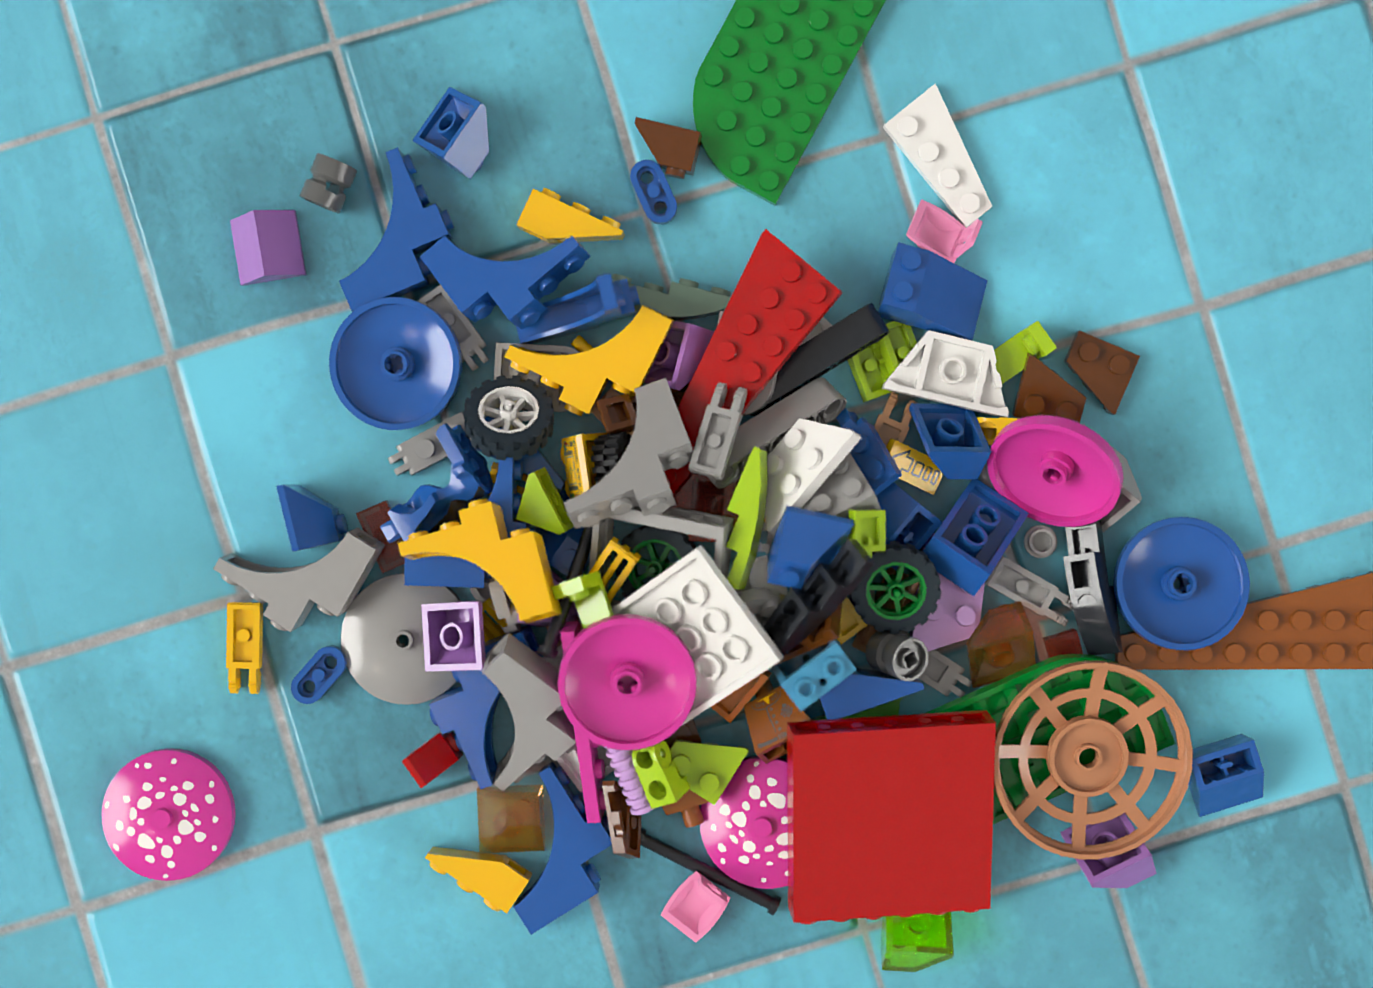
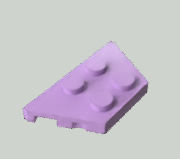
[910,533,985,651]

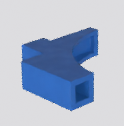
[339,147,455,312]
[420,235,591,330]
[516,273,641,345]
[404,457,535,588]
[429,625,542,789]
[513,761,612,935]

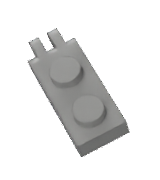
[418,285,489,371]
[387,412,471,476]
[899,630,972,697]

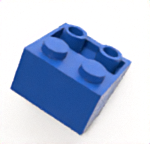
[876,482,942,571]
[1189,734,1264,817]

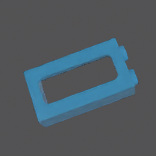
[771,640,857,711]

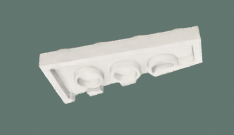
[883,83,992,228]

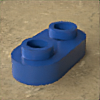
[630,160,677,225]
[291,645,347,704]

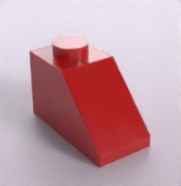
[402,731,463,788]

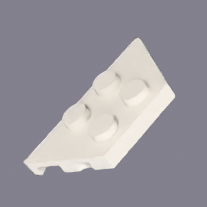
[882,330,1009,418]
[765,418,862,535]

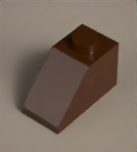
[634,117,702,179]

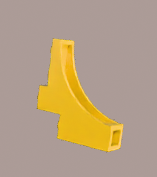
[505,305,674,416]
[398,499,561,623]

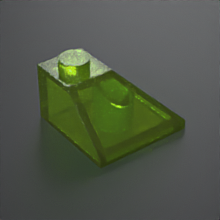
[881,912,954,972]

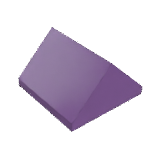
[230,210,306,286]

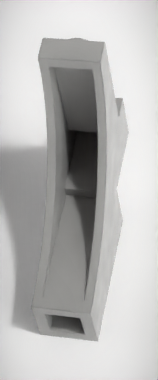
[564,378,693,529]
[213,528,386,632]
[482,633,576,791]

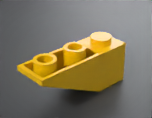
[516,188,625,243]
[425,847,532,913]

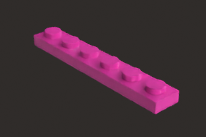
[560,621,606,823]

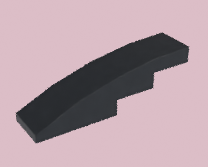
[763,539,875,656]

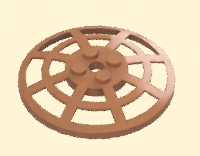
[994,661,1193,859]

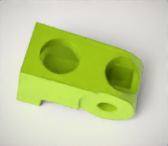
[632,740,690,809]

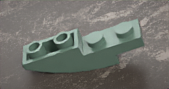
[612,274,731,320]

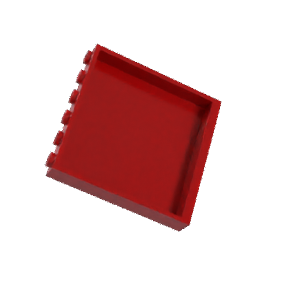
[787,710,996,925]

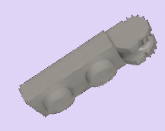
[688,382,747,480]
[985,556,1073,627]

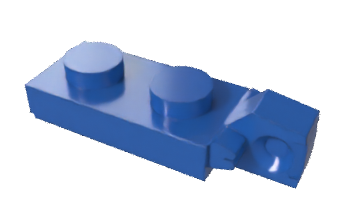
[836,408,902,496]

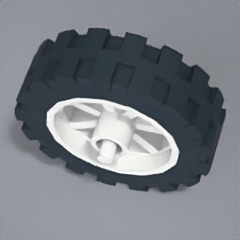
[463,375,554,460]

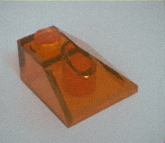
[966,601,1036,688]
[477,785,545,853]

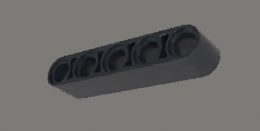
[750,303,890,417]

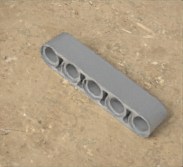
[707,377,847,488]

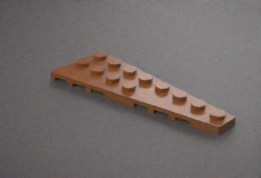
[1115,571,1373,670]

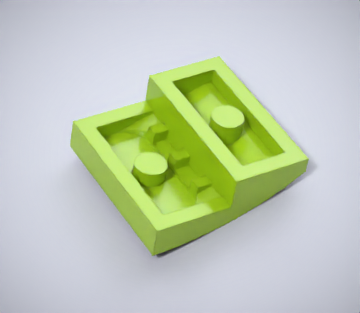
[848,321,917,403]

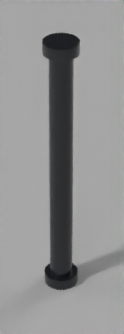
[537,526,593,659]
[640,827,781,915]

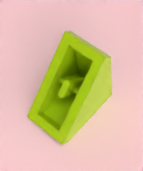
[516,467,574,535]

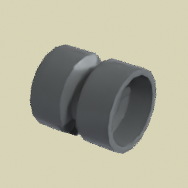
[299,153,357,214]
[865,630,929,681]

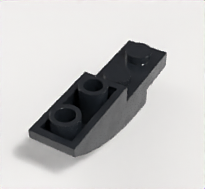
[1063,520,1122,655]

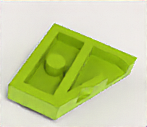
[670,739,749,805]

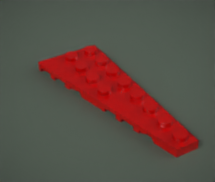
[664,229,843,497]

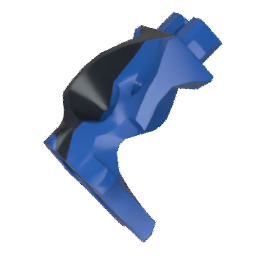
[380,423,493,543]

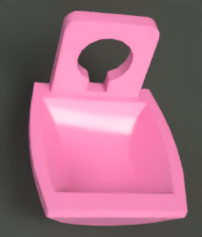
[906,200,983,263]
[661,871,731,942]

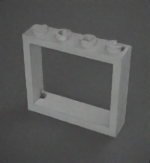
[589,506,734,608]

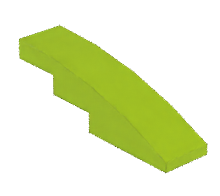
[726,446,768,590]

